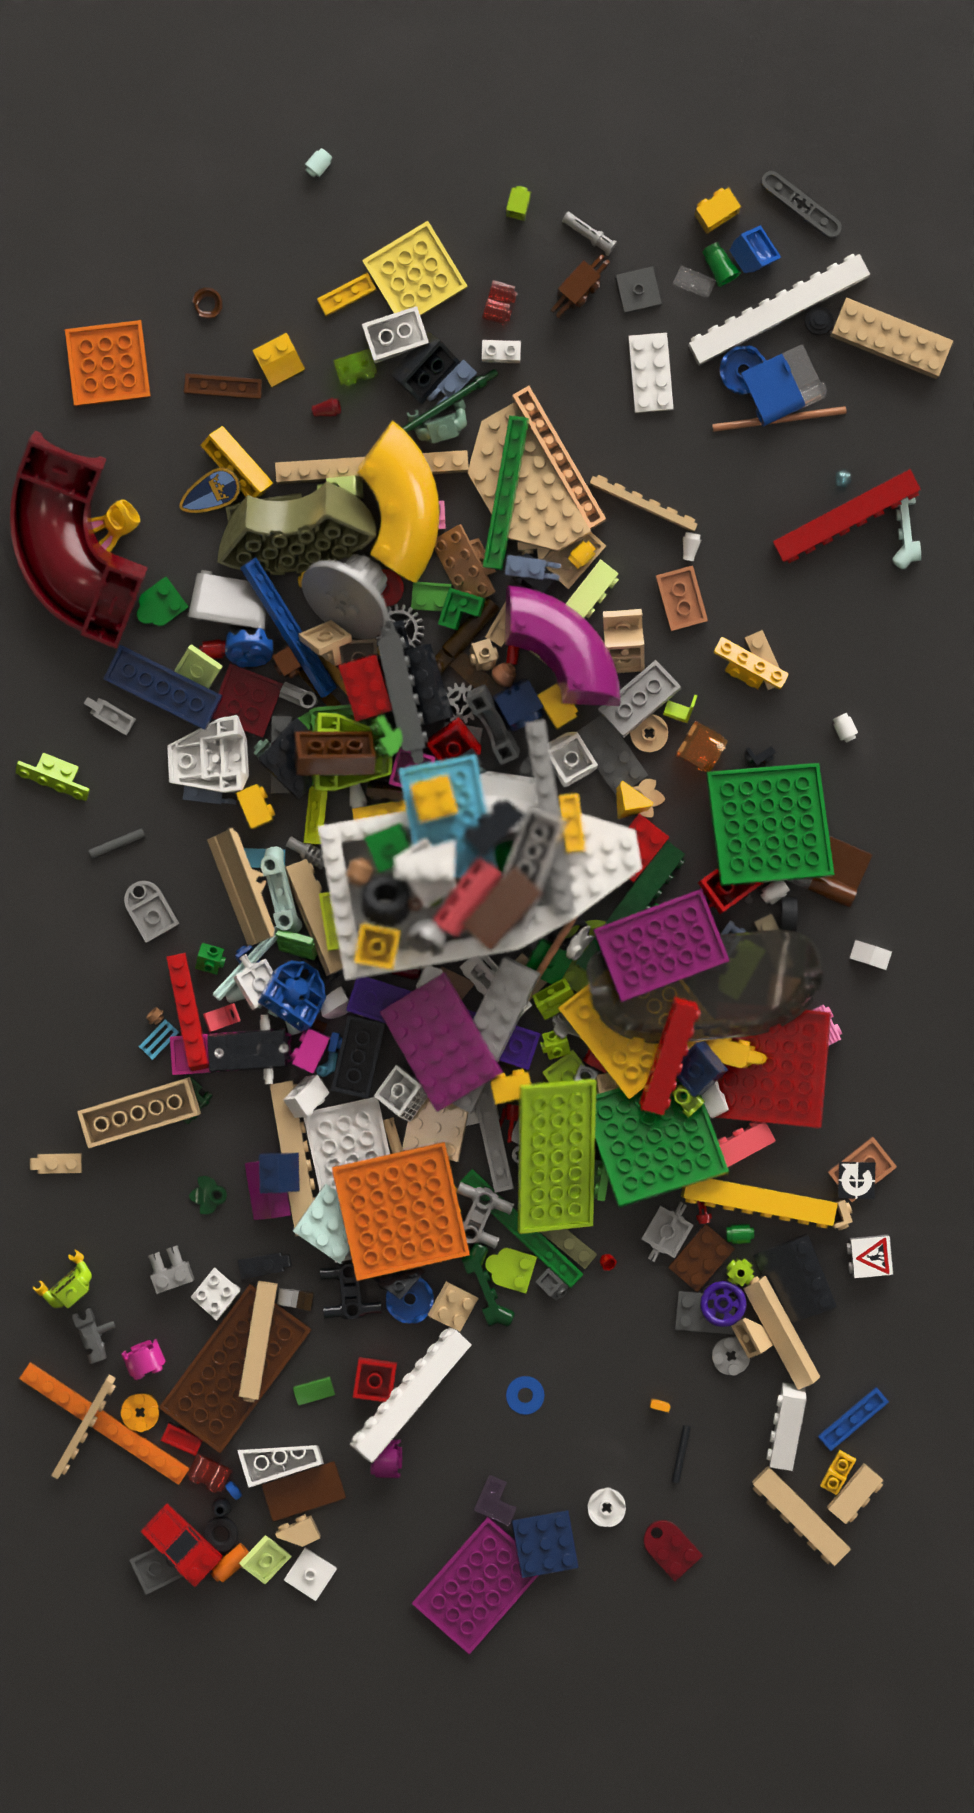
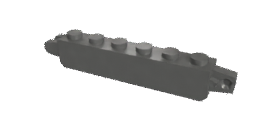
[377,621,428,765]

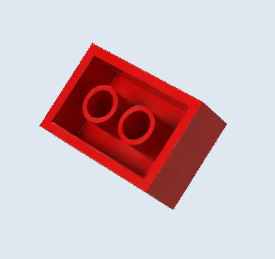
[338,653,393,722]
[628,813,669,882]

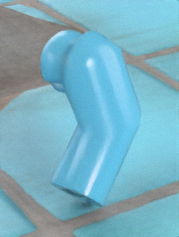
[316,1052,338,1077]

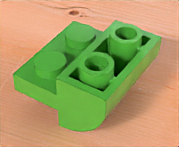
[369,715,402,758]

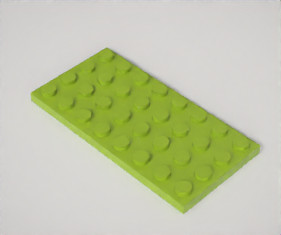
[518,1079,596,1234]

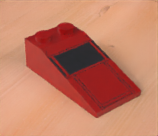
[141,1503,223,1587]

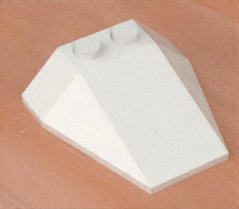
[167,715,249,793]

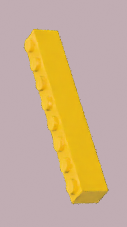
[681,1179,838,1228]

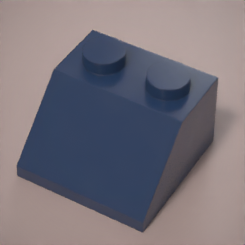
[259,1153,300,1193]

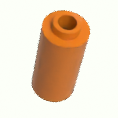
[210,1543,249,1582]

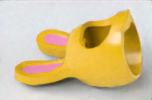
[91,500,140,552]

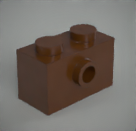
[272,646,302,679]

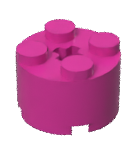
[121,1339,166,1380]

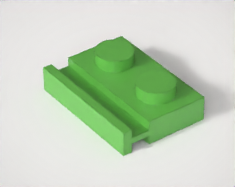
[411,582,451,612]
[276,929,317,960]

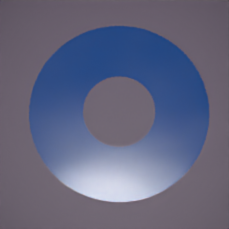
[506,1376,544,1414]

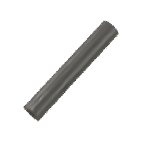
[89,828,146,859]

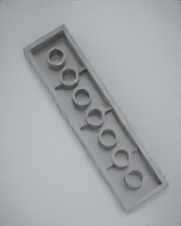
[452,957,541,1113]

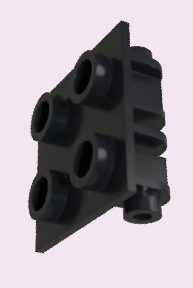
[372,1267,425,1300]

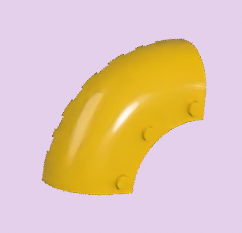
[358,420,440,583]

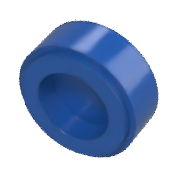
[225,1481,242,1500]

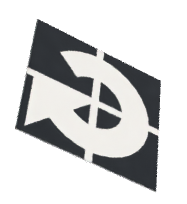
[838,1162,876,1199]

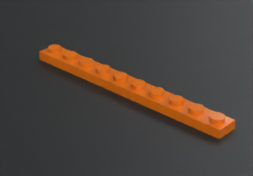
[19,1362,190,1485]

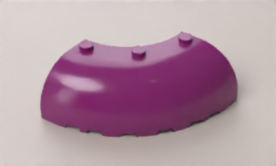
[505,586,621,706]

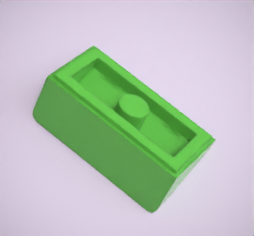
[293,1376,335,1406]

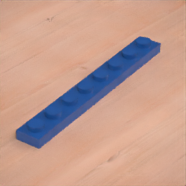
[240,557,337,698]

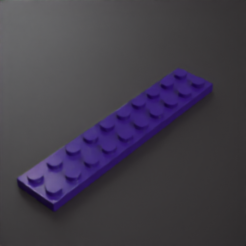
[346,976,541,1070]

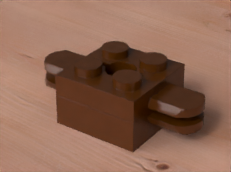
[550,254,610,318]

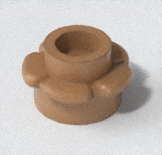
[146,1007,164,1025]

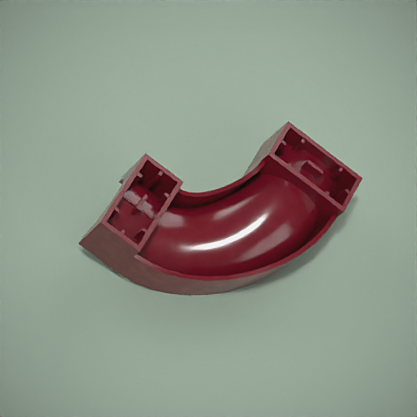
[10,431,148,649]

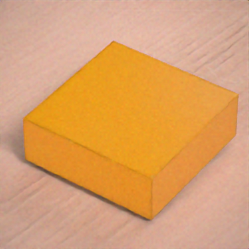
[649,1398,670,1413]

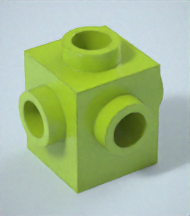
[540,1031,571,1060]
[726,1258,754,1286]

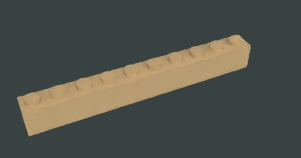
[275,450,469,484]

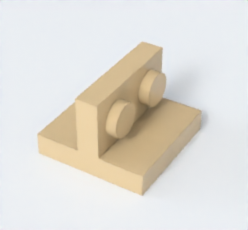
[299,620,352,666]

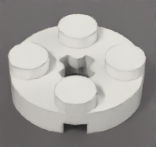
[588,1487,626,1527]

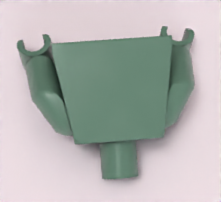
[407,398,467,443]

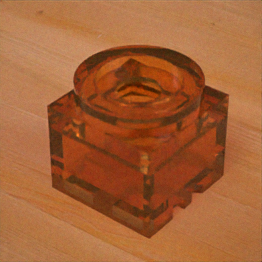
[675,721,728,772]

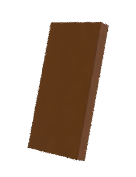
[462,867,543,951]
[262,1461,346,1521]

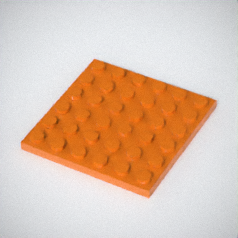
[332,1142,470,1281]

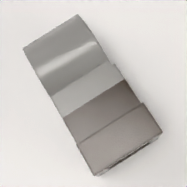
[277,1288,314,1311]

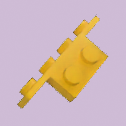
[714,637,788,689]

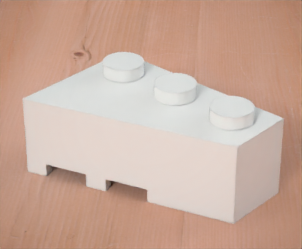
[395,840,455,880]

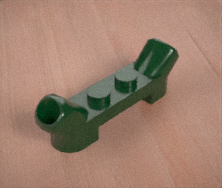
[461,1243,515,1327]

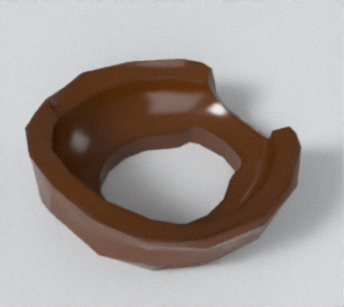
[192,287,222,318]

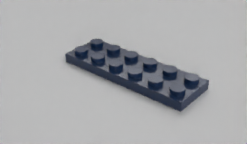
[103,645,223,730]

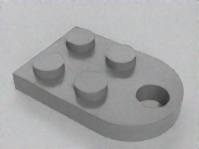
[124,881,180,943]

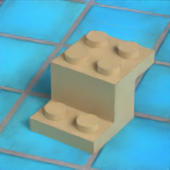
[603,609,645,673]

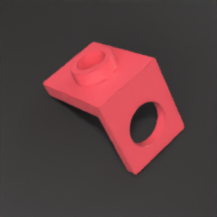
[203,1003,241,1032]

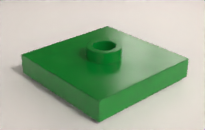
[364,823,411,873]
[525,938,573,984]

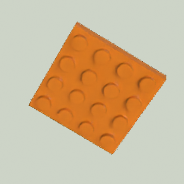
[65,320,151,406]

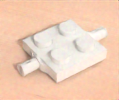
[233,954,274,1014]

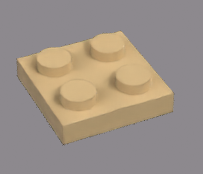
[428,1281,479,1331]

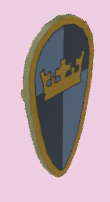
[179,467,241,513]

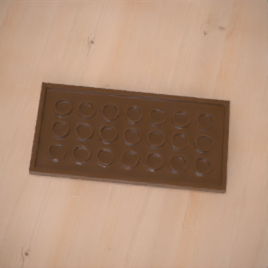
[159,1284,312,1453]

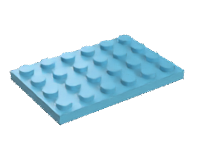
[399,755,497,878]

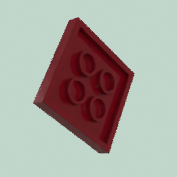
[212,664,284,738]

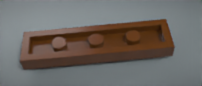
[184,373,262,399]

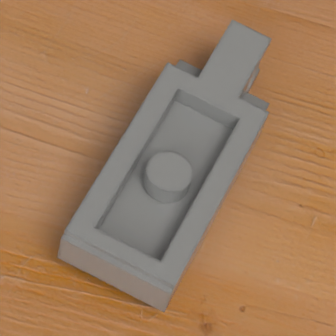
[84,697,136,736]

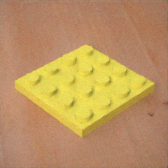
[362,221,468,316]

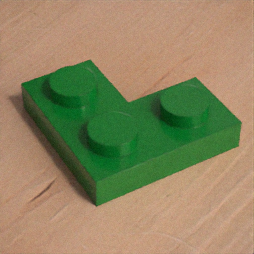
[438,588,486,630]

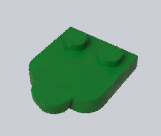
[137,576,189,626]

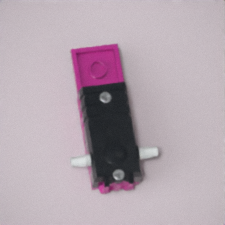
[170,1014,293,1084]

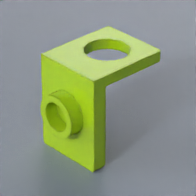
[663,695,697,723]

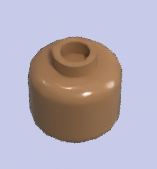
[345,857,374,888]

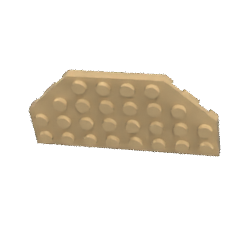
[467,402,591,552]

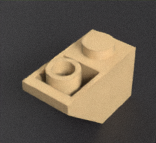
[275,1514,321,1547]

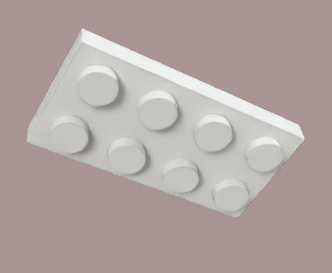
[628,333,673,413]

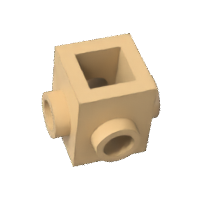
[469,638,499,671]

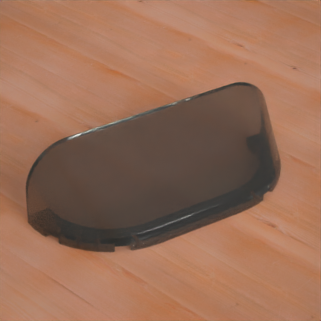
[587,930,823,1044]

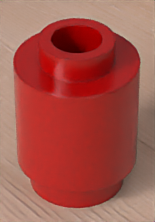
[199,639,226,659]

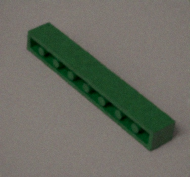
[574,841,685,978]

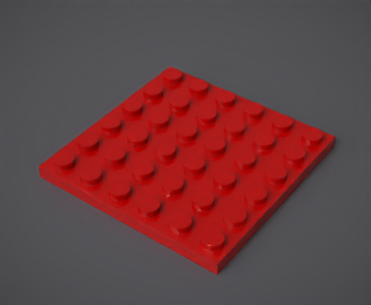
[708,1002,831,1128]

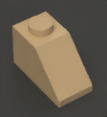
[731,1318,773,1358]

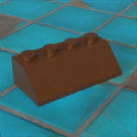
[295,731,376,775]

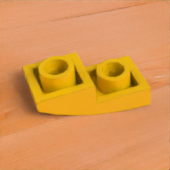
[820,1450,856,1495]

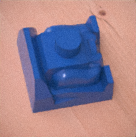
[730,225,781,273]

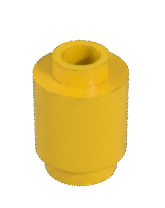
[568,541,596,569]

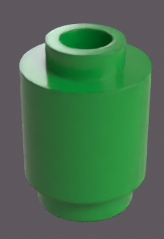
[726,1224,754,1244]

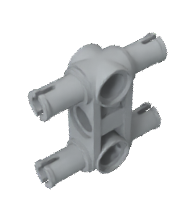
[456,1182,514,1249]

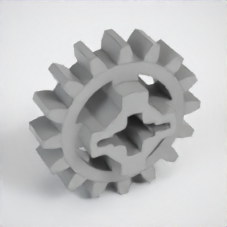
[447,682,474,724]

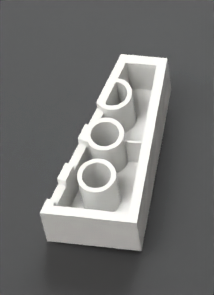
[766,1382,806,1471]
[237,1445,324,1487]

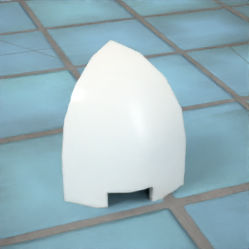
[321,986,349,1019]

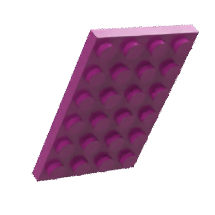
[593,889,730,1002]
[380,972,503,1112]
[412,1516,539,1654]

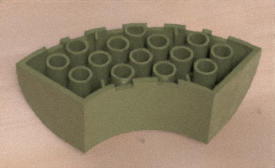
[217,482,376,575]

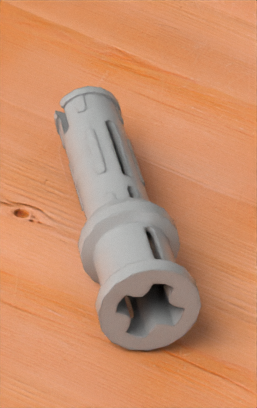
[562,211,617,256]

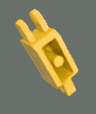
[704,1034,767,1068]

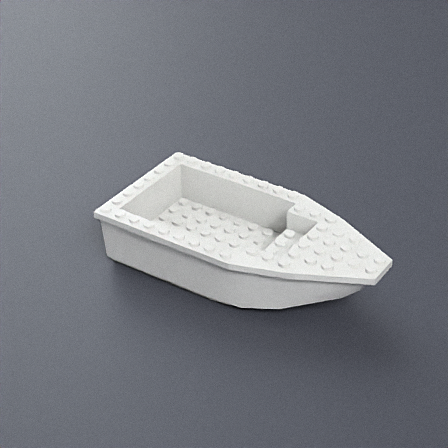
[318,796,642,980]

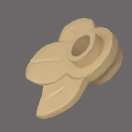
[632,779,665,817]

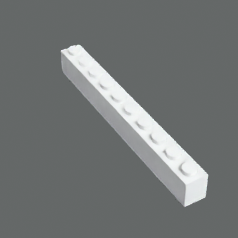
[688,254,870,366]

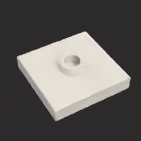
[284,1547,337,1601]

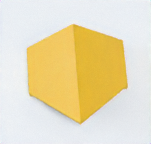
[616,781,653,819]

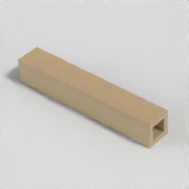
[743,1276,820,1390]
[239,1281,278,1402]

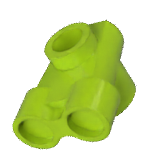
[672,1084,705,1118]

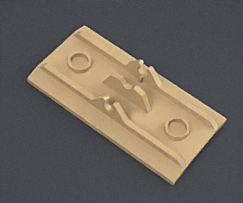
[207,828,275,946]

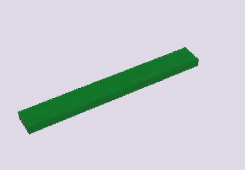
[483,415,529,570]
[459,1169,584,1288]

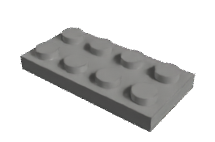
[598,660,681,738]

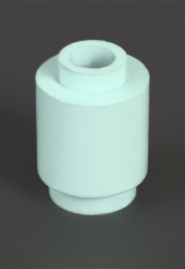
[305,148,332,177]

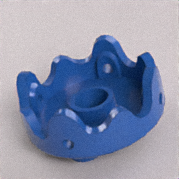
[720,346,766,395]
[225,628,273,667]
[386,1277,434,1323]

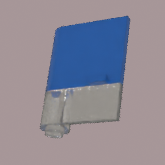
[741,344,827,426]

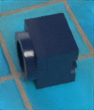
[492,678,545,731]

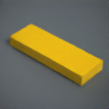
[317,272,377,316]
[559,794,586,854]

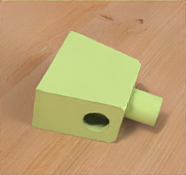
[317,475,364,498]

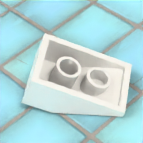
[362,306,429,364]

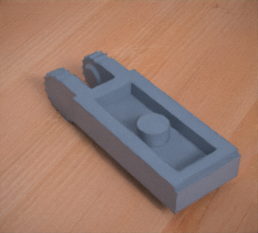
[427,359,477,405]
[505,555,561,580]
[183,786,238,805]

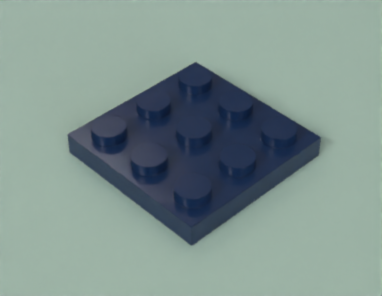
[511,1510,579,1578]

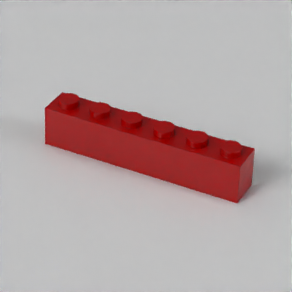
[166,953,209,1072]
[639,997,700,1115]

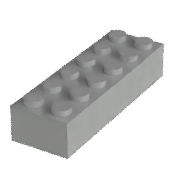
[501,807,569,931]

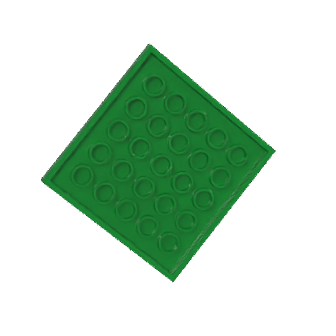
[706,763,834,886]
[595,1077,729,1208]

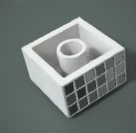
[374,1065,428,1122]

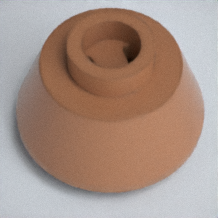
[492,663,516,687]

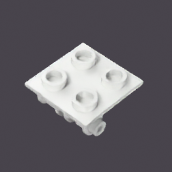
[191,1267,241,1320]

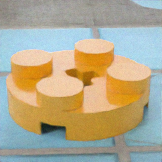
[121,1393,159,1432]

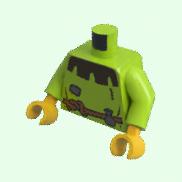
[33,1250,92,1308]

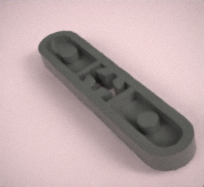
[761,171,842,238]

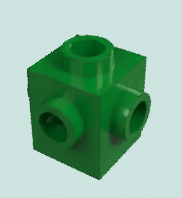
[195,943,226,975]

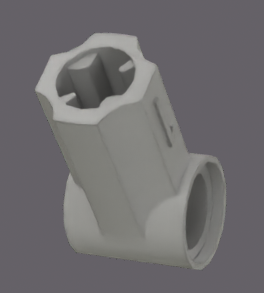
[279,682,318,710]

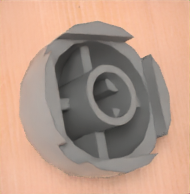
[405,919,445,956]

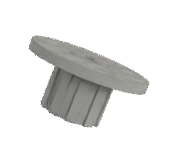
[302,554,388,639]

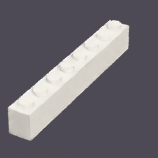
[350,1327,471,1462]

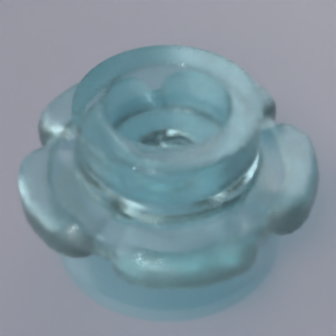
[836,469,851,488]

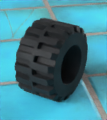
[361,875,410,928]

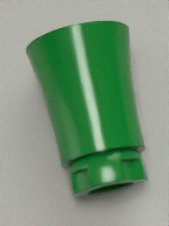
[702,242,741,287]

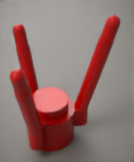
[499,1104,520,1143]

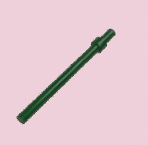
[402,369,498,433]

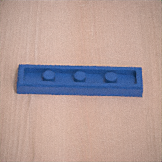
[818,1387,889,1452]

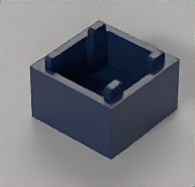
[676,1041,728,1098]

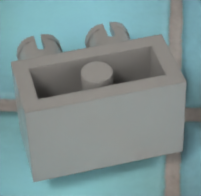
[148,1245,194,1294]

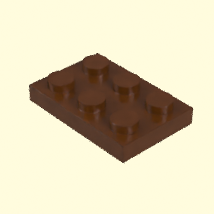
[668,1223,735,1292]

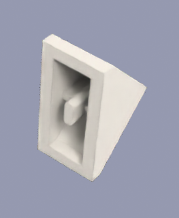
[850,940,892,970]

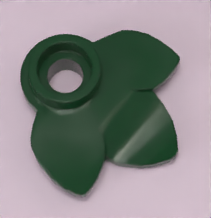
[188,1176,227,1214]

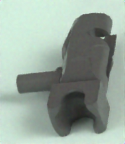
[72,1308,116,1364]

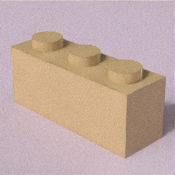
[827,1463,883,1524]

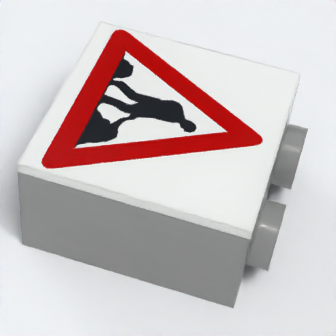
[846,1235,893,1278]

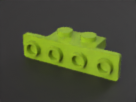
[15,753,89,801]

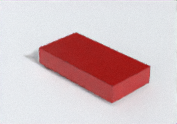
[161,1423,203,1456]

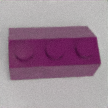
[245,1161,292,1220]

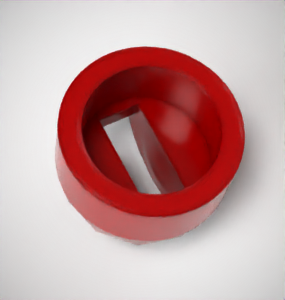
[600,1254,617,1271]

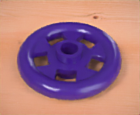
[700,1281,746,1327]

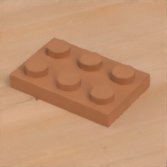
[656,565,708,631]
[828,1136,897,1202]

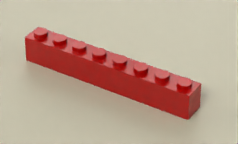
[773,469,921,563]

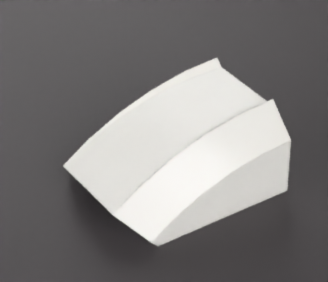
[548,732,598,787]

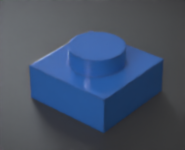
[328,1032,342,1053]

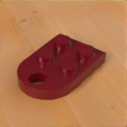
[644,1520,703,1581]

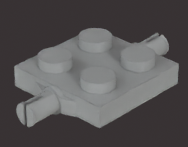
[641,1202,694,1262]

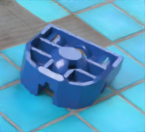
[258,961,326,1032]

